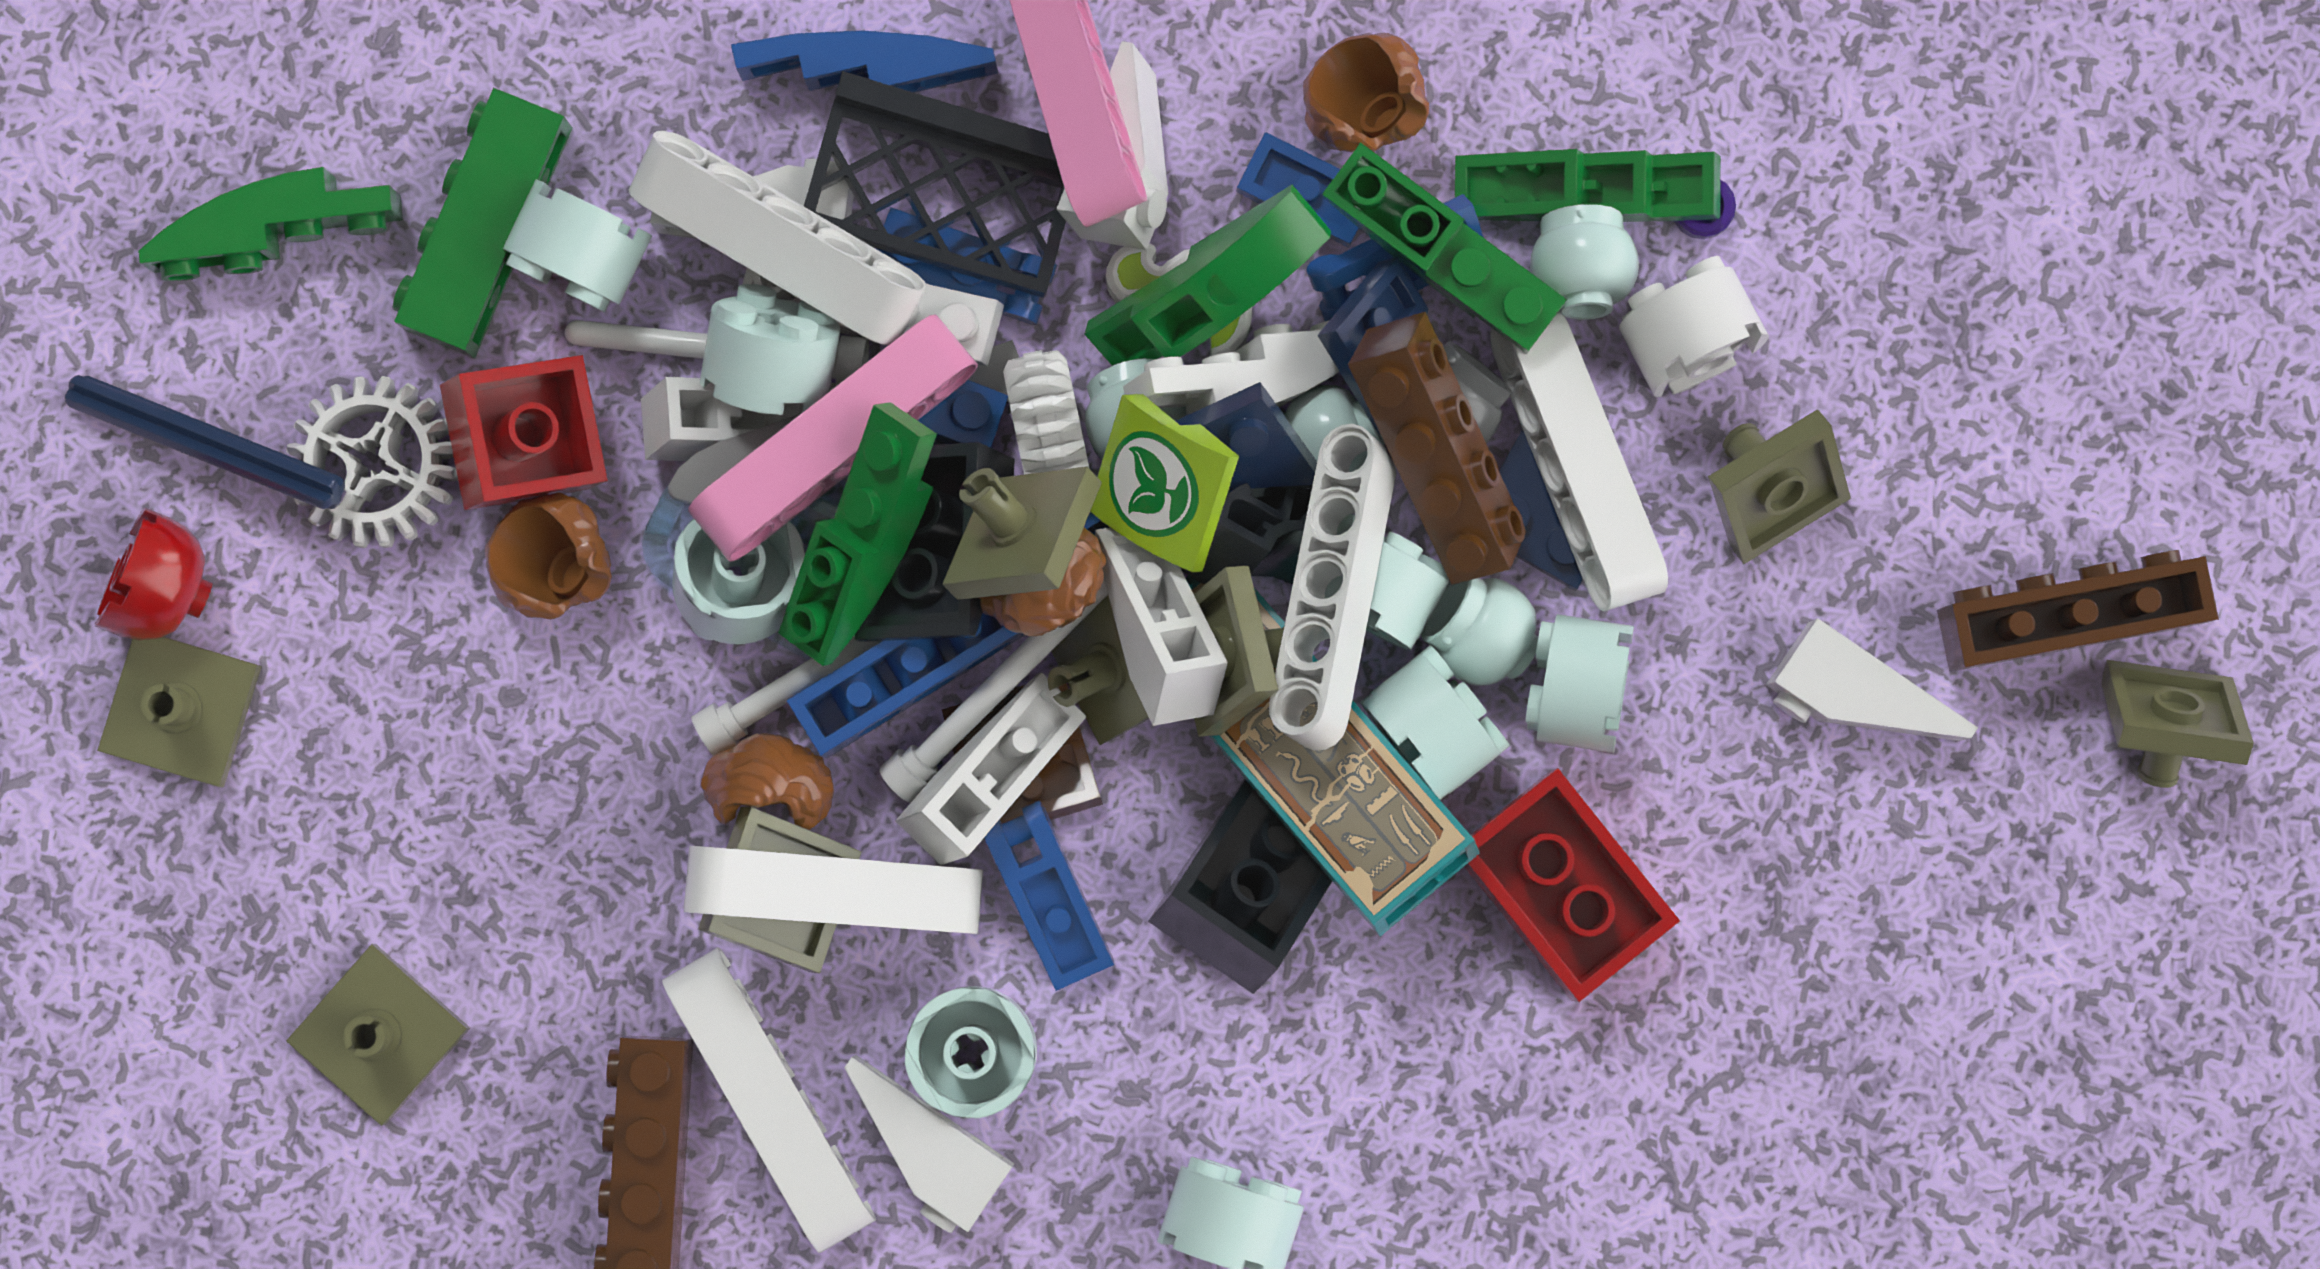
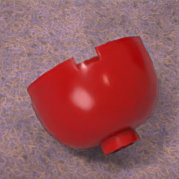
[95,508,213,640]

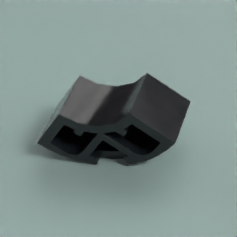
[1180,483,1313,584]

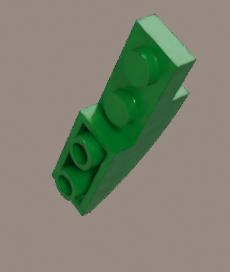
[1322,142,1567,354]
[138,167,403,281]
[1084,185,1331,366]
[778,402,937,666]

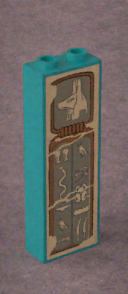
[1186,575,1480,937]

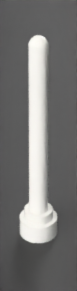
[565,320,869,385]
[879,579,1108,803]
[691,635,882,756]

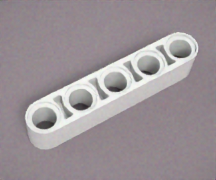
[629,131,926,345]
[1490,310,1668,611]
[1269,424,1396,751]
[684,846,983,934]
[662,947,876,1253]

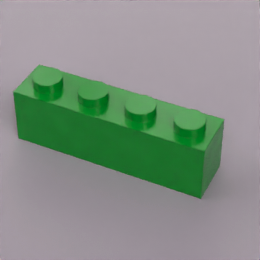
[392,87,573,359]

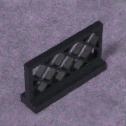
[804,71,1066,298]

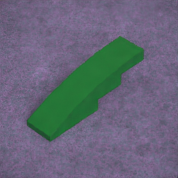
[1455,149,1721,222]

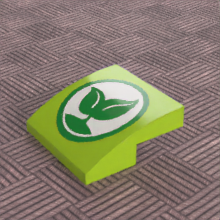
[1090,394,1239,572]

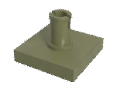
[1708,409,1851,564]
[943,466,1102,600]
[1194,566,1284,737]
[1047,595,1149,745]
[97,637,262,788]
[2101,660,2254,788]
[698,807,862,974]
[286,944,470,1126]

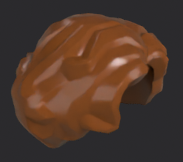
[1303,33,1429,152]
[485,492,612,620]
[979,527,1106,637]
[700,733,834,830]

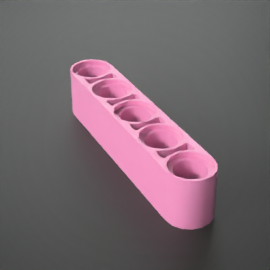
[1010,0,1147,228]
[688,314,978,562]

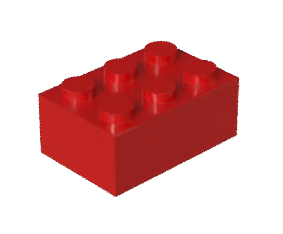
[1464,768,1680,1002]

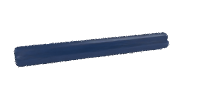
[64,375,345,509]

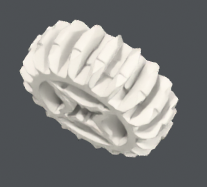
[1003,350,1090,475]
[286,376,458,548]

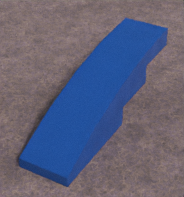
[731,30,998,93]

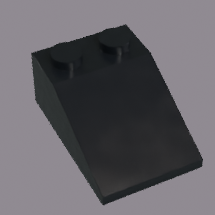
[855,442,1015,642]
[1148,778,1332,994]

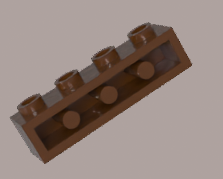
[1348,311,1527,585]
[1937,550,2219,672]
[594,1035,694,1269]

